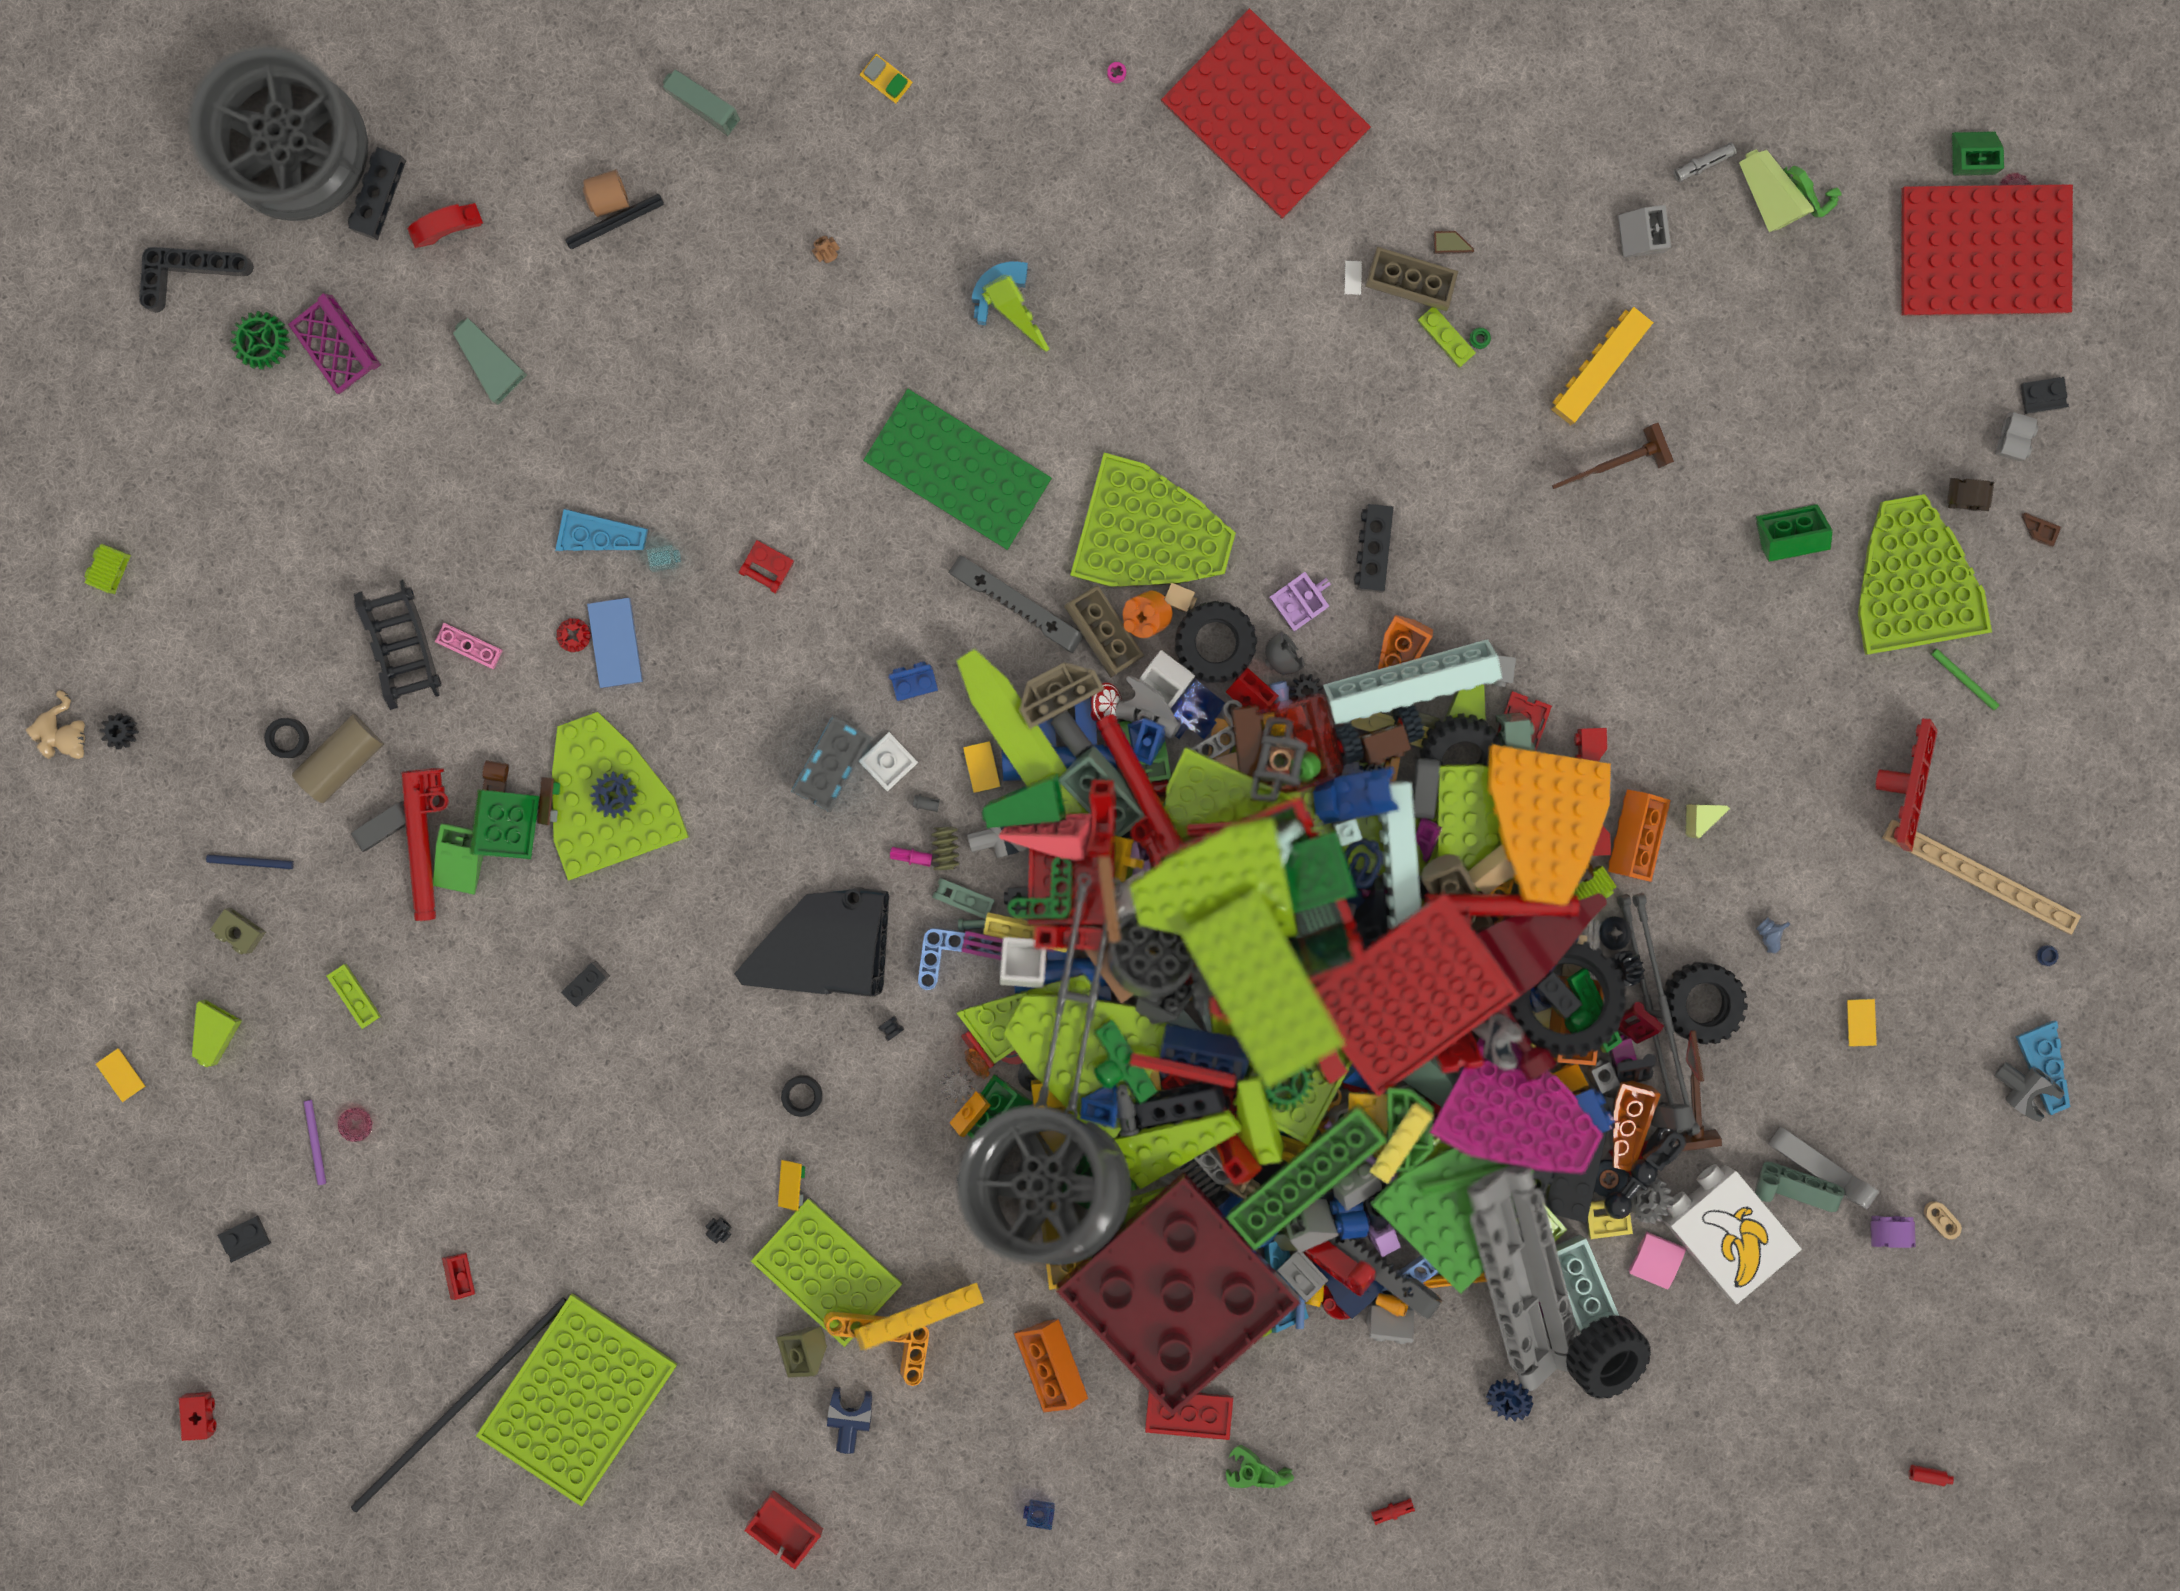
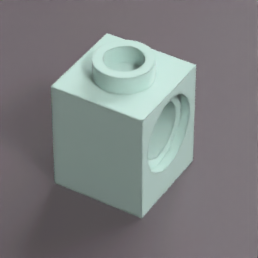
[1332,819,1362,846]

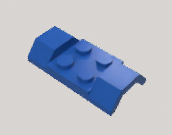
[1313,767,1399,824]

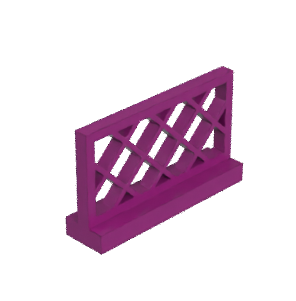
[288,293,381,394]

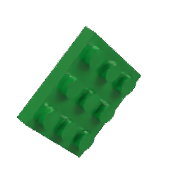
[470,790,539,859]
[1280,832,1357,913]

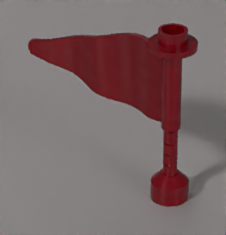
[1473,893,1607,1082]

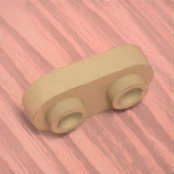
[1924,1201,1962,1239]

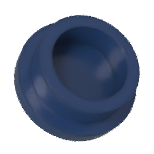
[2036,945,2058,966]

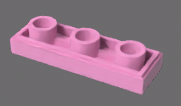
[435,623,503,669]

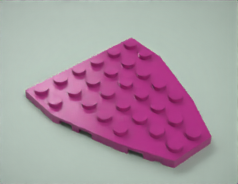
[1429,1037,1603,1174]

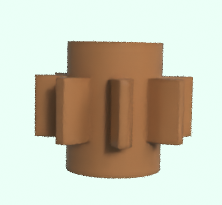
[812,236,840,263]

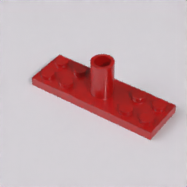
[1876,718,1938,852]

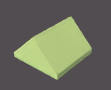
[1686,805,1730,838]

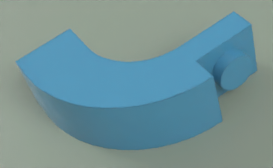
[971,261,1028,326]

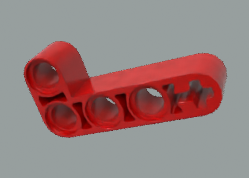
[1303,1241,1376,1296]

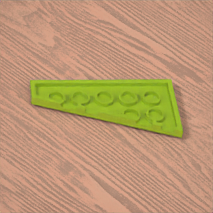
[957,973,1091,1064]

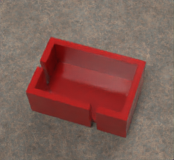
[744,1490,823,1570]

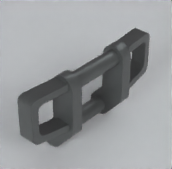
[1251,717,1308,803]

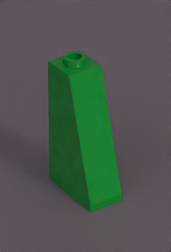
[982,774,1066,828]

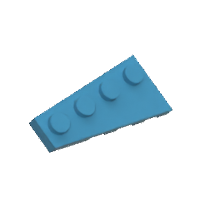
[555,509,648,551]

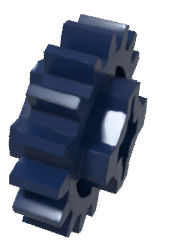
[590,772,638,818]
[1486,1379,1534,1422]

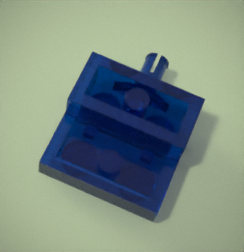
[1170,678,1225,740]

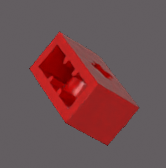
[1225,667,1279,713]
[179,1392,217,1441]

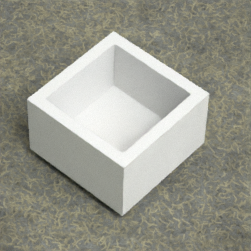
[1132,650,1195,708]
[1000,937,1046,988]

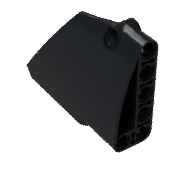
[734,887,889,997]

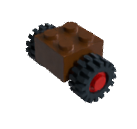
[1332,704,1424,766]

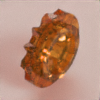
[965,1048,990,1079]

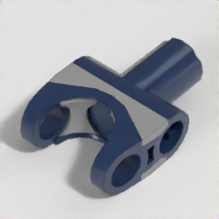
[827,1387,872,1454]

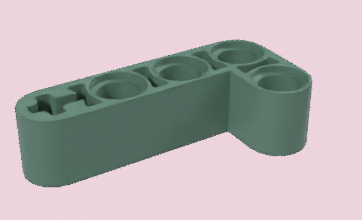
[1754,1162,1845,1212]

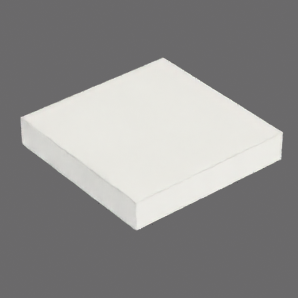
[859,732,918,792]

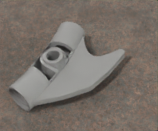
[1116,675,1181,739]

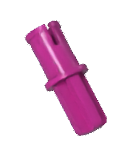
[890,847,933,867]

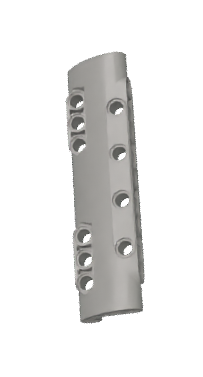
[1468,1166,1578,1391]

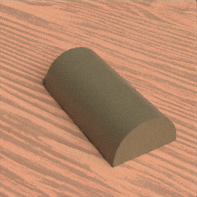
[1365,247,1458,311]
[1064,585,1144,678]
[292,714,384,803]
[1421,855,1495,932]

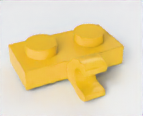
[1115,836,1145,882]

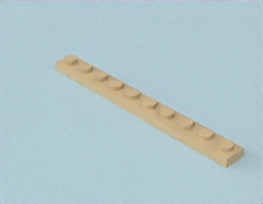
[1882,820,2081,935]

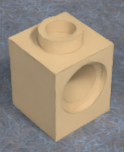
[1165,583,1197,613]

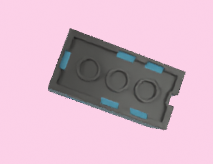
[791,716,871,813]

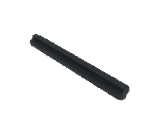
[565,194,664,249]

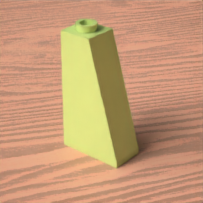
[1739,149,1814,232]

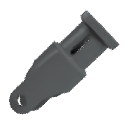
[1117,1085,1139,1136]

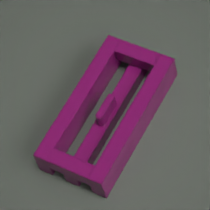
[961,931,1003,961]

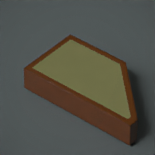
[1433,231,1474,254]

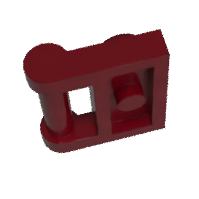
[1618,1002,1664,1044]

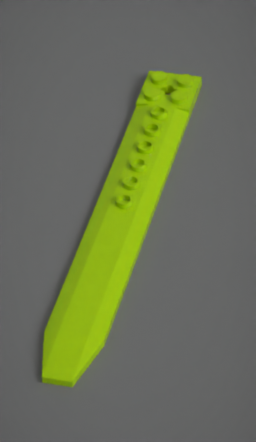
[956,649,1133,923]

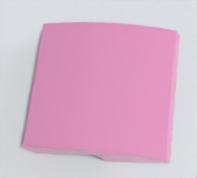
[1629,1232,1686,1289]

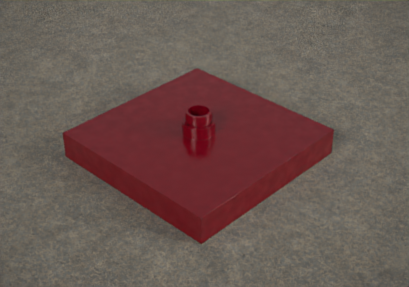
[1056,1172,1300,1416]

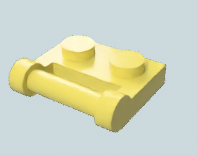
[1587,1200,1633,1239]

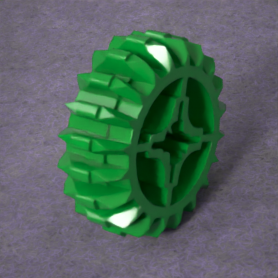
[230,311,290,370]
[1256,1065,1314,1110]

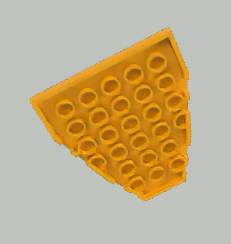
[1488,745,1611,906]

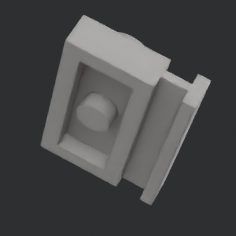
[1276,1250,1328,1302]

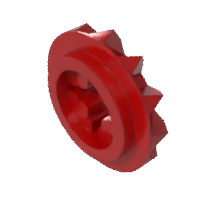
[556,618,591,652]

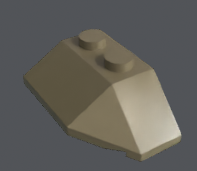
[1019,662,1104,729]

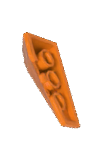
[1378,615,1433,669]
[1613,1081,1661,1172]

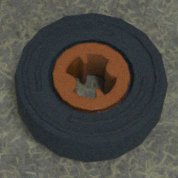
[1594,1159,1627,1198]

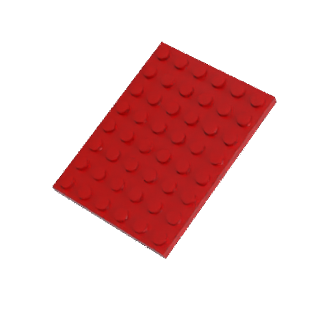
[1161,8,1371,219]
[1901,184,2073,316]
[1313,892,1519,1097]

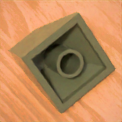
[776,1326,827,1378]

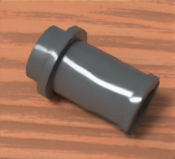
[913,794,940,812]

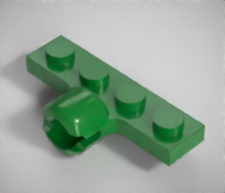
[1564,968,1623,1053]
[1093,1019,1157,1104]

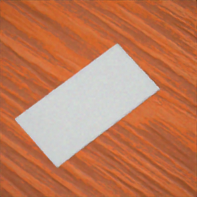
[1345,261,1362,295]

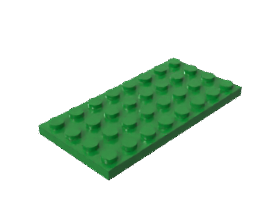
[863,389,1052,551]

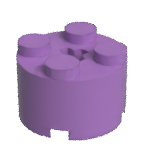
[1871,1216,1916,1248]

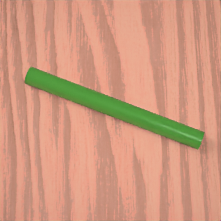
[1931,648,2000,711]

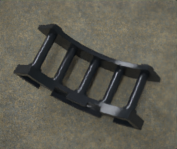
[354,579,442,710]

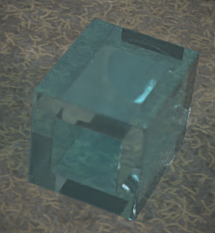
[647,545,681,572]

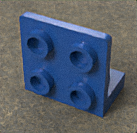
[889,662,938,701]

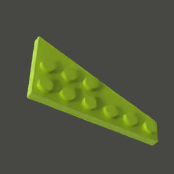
[1113,1110,1242,1189]

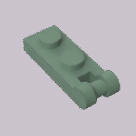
[932,878,995,919]

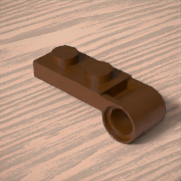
[482,760,509,792]

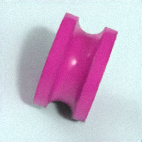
[1107,62,1126,84]

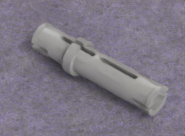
[1673,142,1737,182]

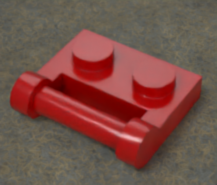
[738,540,794,594]

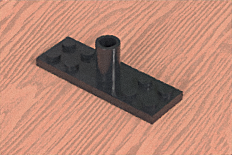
[1546,1096,1614,1223]

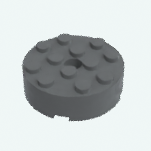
[1107,912,1196,998]

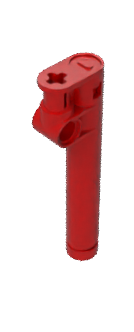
[1096,714,1184,865]
[401,768,449,921]
[1425,894,1579,927]

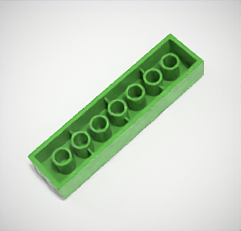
[1227,1103,1387,1250]

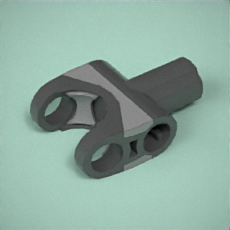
[1994,1061,2065,1122]

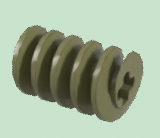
[931,827,960,870]

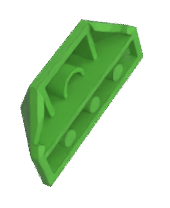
[1388,1087,1434,1172]

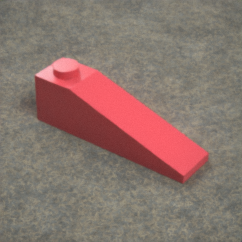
[999,814,1092,860]

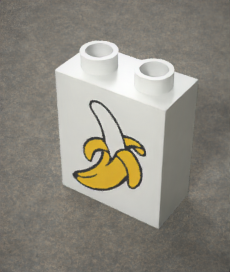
[1663,1164,1802,1304]

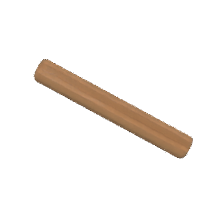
[1098,856,1120,942]

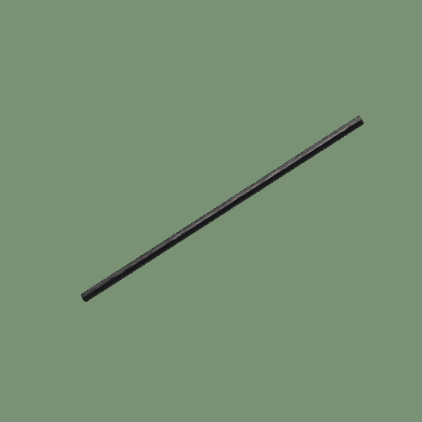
[351,1297,567,1513]

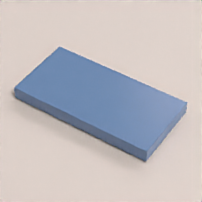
[587,598,643,688]

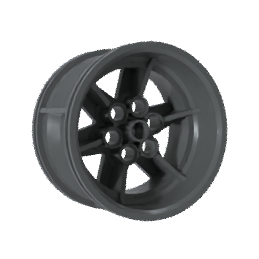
[189,47,368,221]
[958,1107,1131,1265]

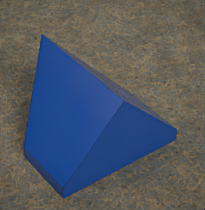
[1127,718,1165,765]
[1080,1084,1117,1128]

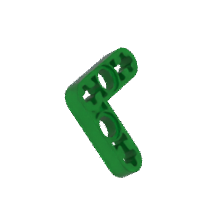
[1008,857,1073,919]

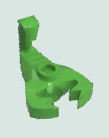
[1783,166,1842,218]
[1226,1445,1294,1488]

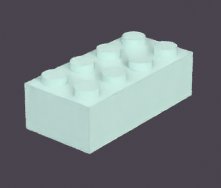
[1555,1235,1619,1333]

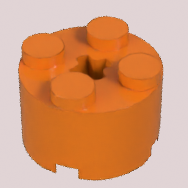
[1123,591,1172,638]

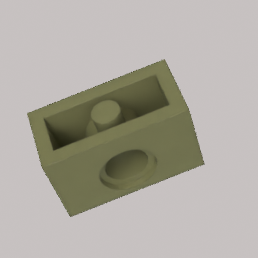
[210,908,266,954]

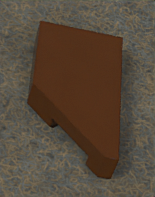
[2022,513,2061,547]

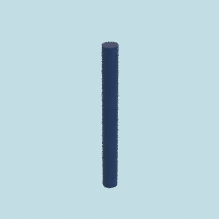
[206,854,294,869]

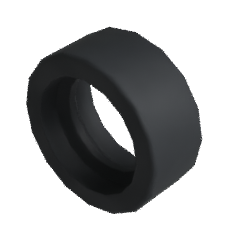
[264,718,309,758]
[781,1075,823,1117]

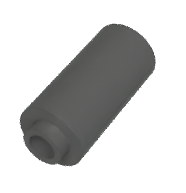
[1051,711,1093,758]

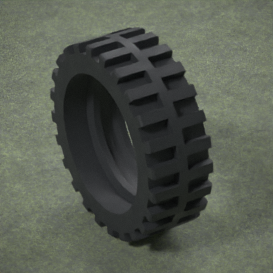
[1508,941,1626,1059]

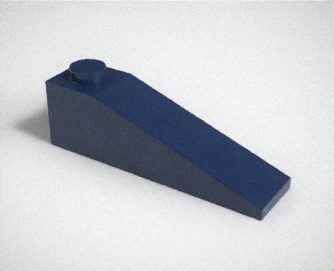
[1313,1262,1384,1319]

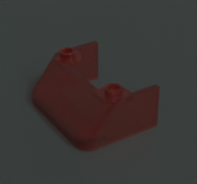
[1256,694,1343,793]

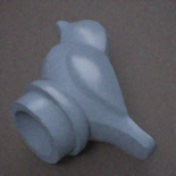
[1756,917,1790,954]

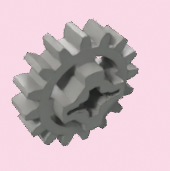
[1631,1178,1673,1224]

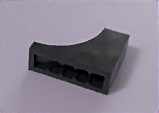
[1336,877,1387,948]

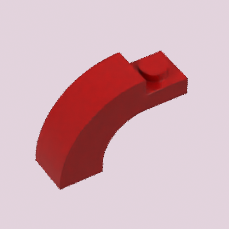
[407,203,483,248]

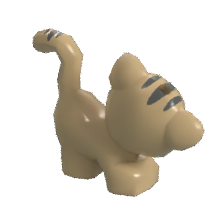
[26,690,85,759]

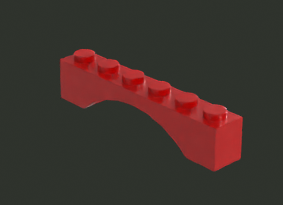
[1574,728,1611,856]
[1160,1074,1262,1186]

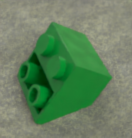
[1952,132,2004,176]

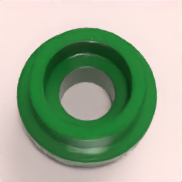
[1469,328,1491,349]

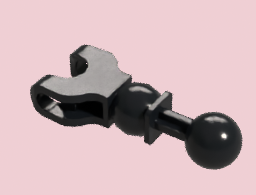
[1604,1127,1686,1219]

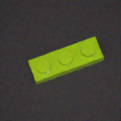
[1417,307,1476,368]
[326,964,382,1029]

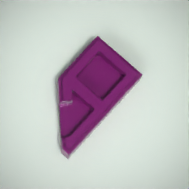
[1415,818,1443,862]

